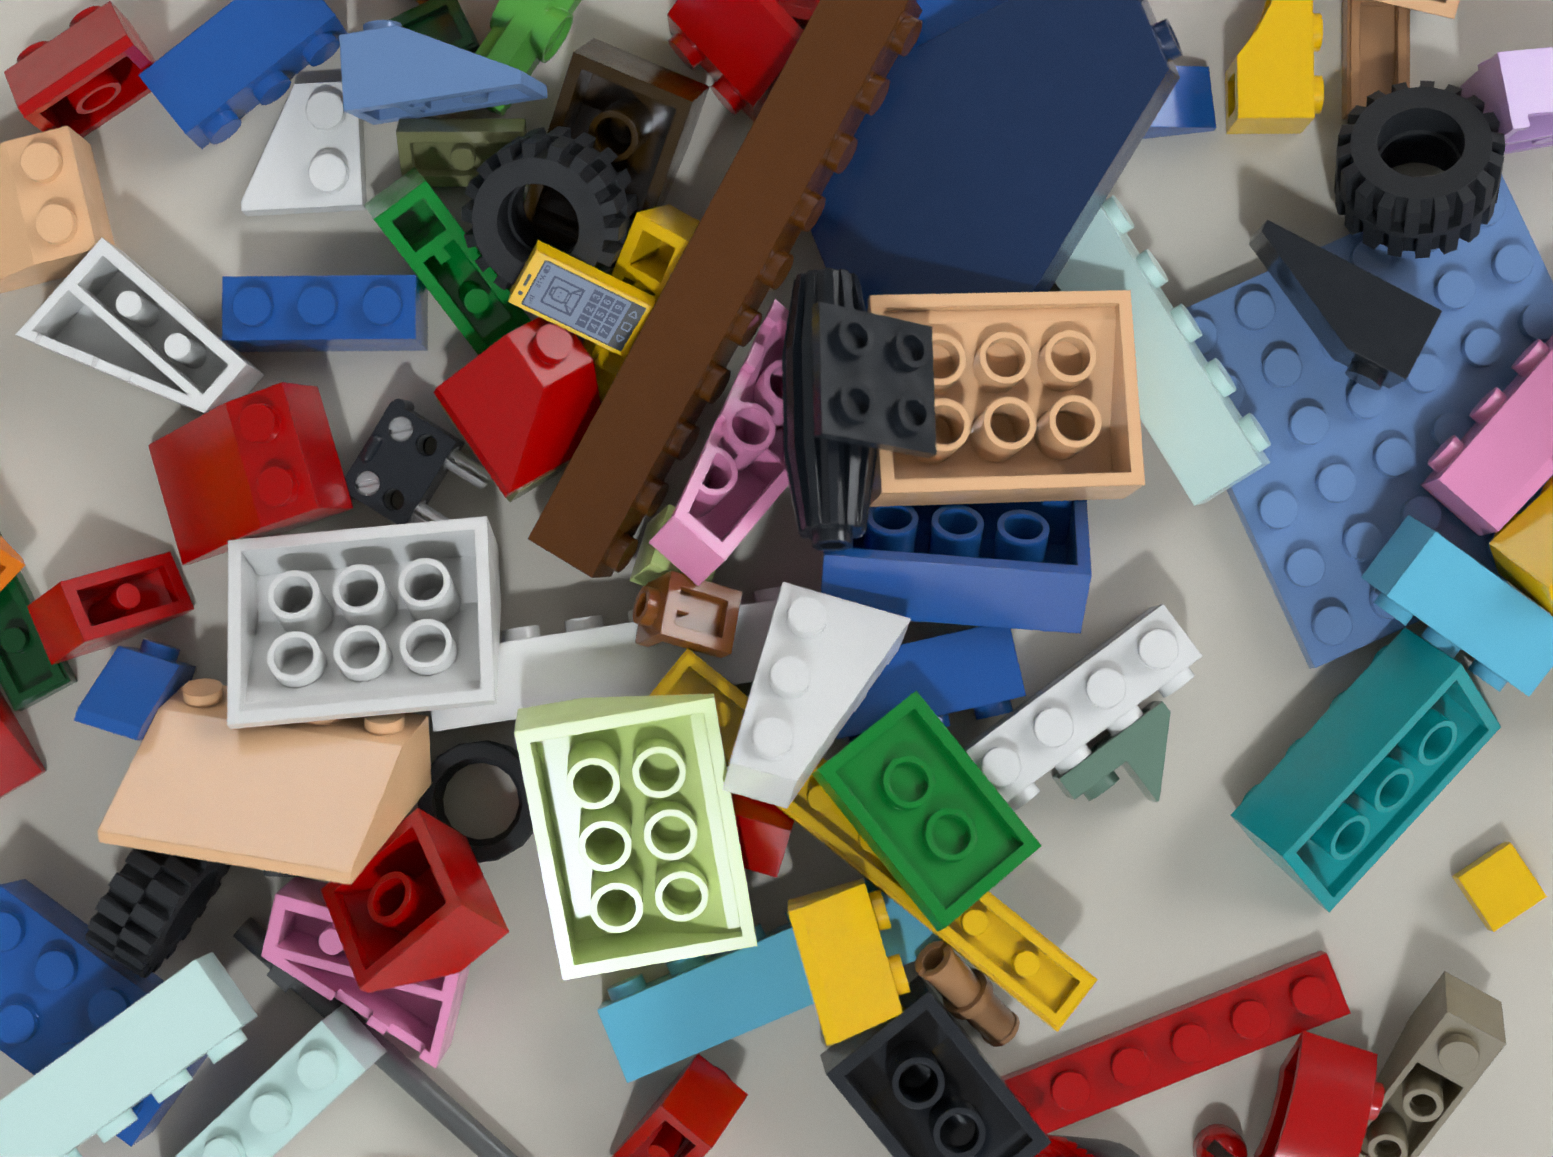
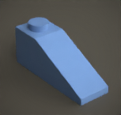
[339,20,548,125]

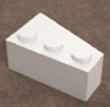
[15,238,264,414]
[723,582,911,808]

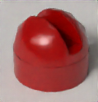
[1193,1124,1248,1157]

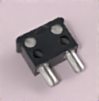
[345,399,491,524]

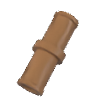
[915,940,1020,1047]

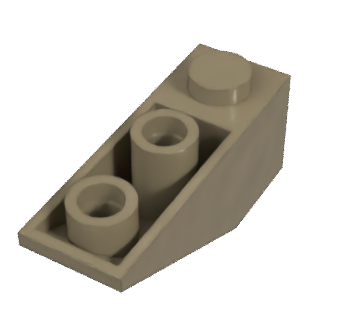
[1359,971,1506,1157]

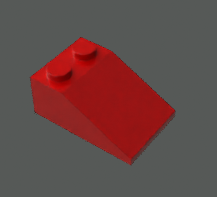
[148,382,354,565]

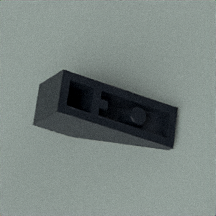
[1249,220,1442,390]

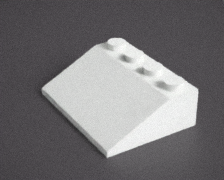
[227,516,501,729]

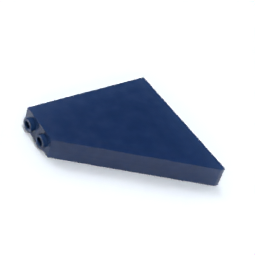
[810,0,1183,312]

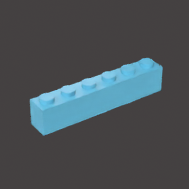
[597,878,942,1083]

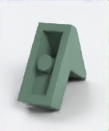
[1052,701,1171,802]

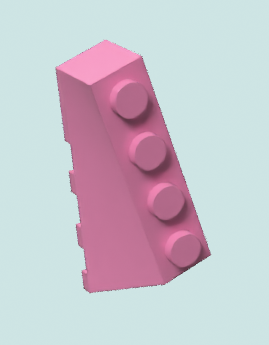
[649,299,789,586]
[1421,335,1553,536]

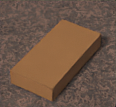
[1342,0,1410,120]

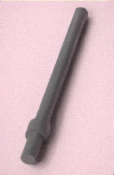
[233,917,518,1157]

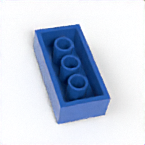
[820,500,1092,634]
[0,879,208,1147]

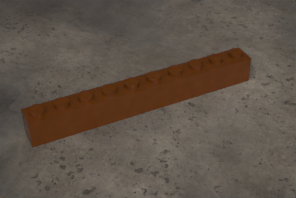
[528,0,923,578]

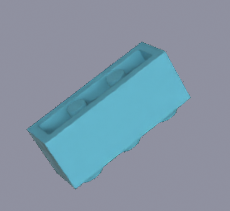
[1361,515,1553,697]

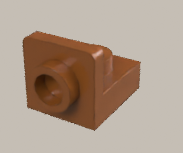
[633,571,742,658]

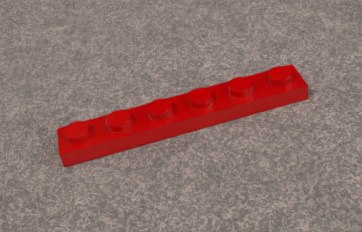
[1001,950,1351,1134]

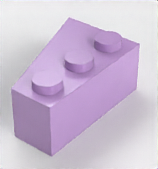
[1459,47,1553,154]

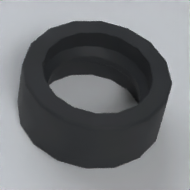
[417,740,534,863]

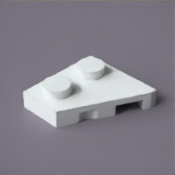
[241,81,367,216]

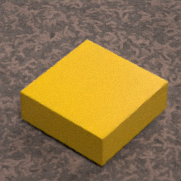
[1452,841,1547,932]

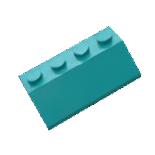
[1230,628,1501,913]

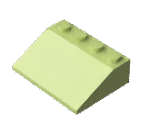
[514,694,758,980]

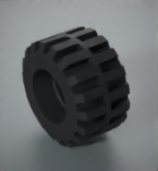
[1334,81,1506,259]
[462,126,638,291]

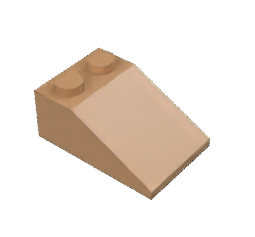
[0,126,115,294]

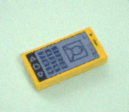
[508,240,655,357]

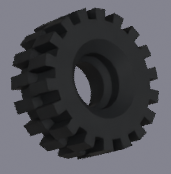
[85,848,231,978]

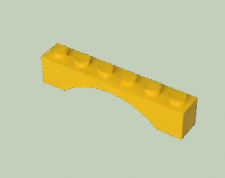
[1225,0,1324,134]

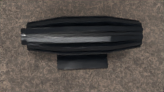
[782,268,937,551]

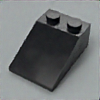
[820,975,1052,1157]

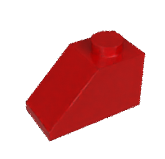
[27,551,194,665]
[611,1053,748,1157]

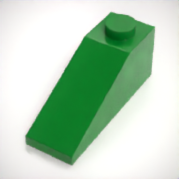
[364,167,531,355]

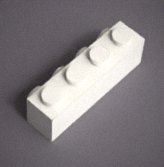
[963,604,1202,811]

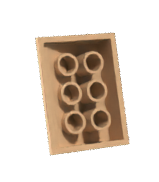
[868,290,1145,507]
[98,678,432,885]

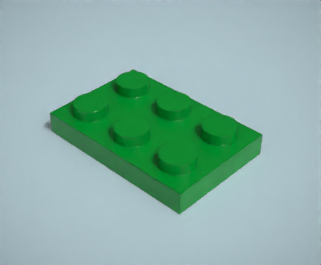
[812,691,1042,932]

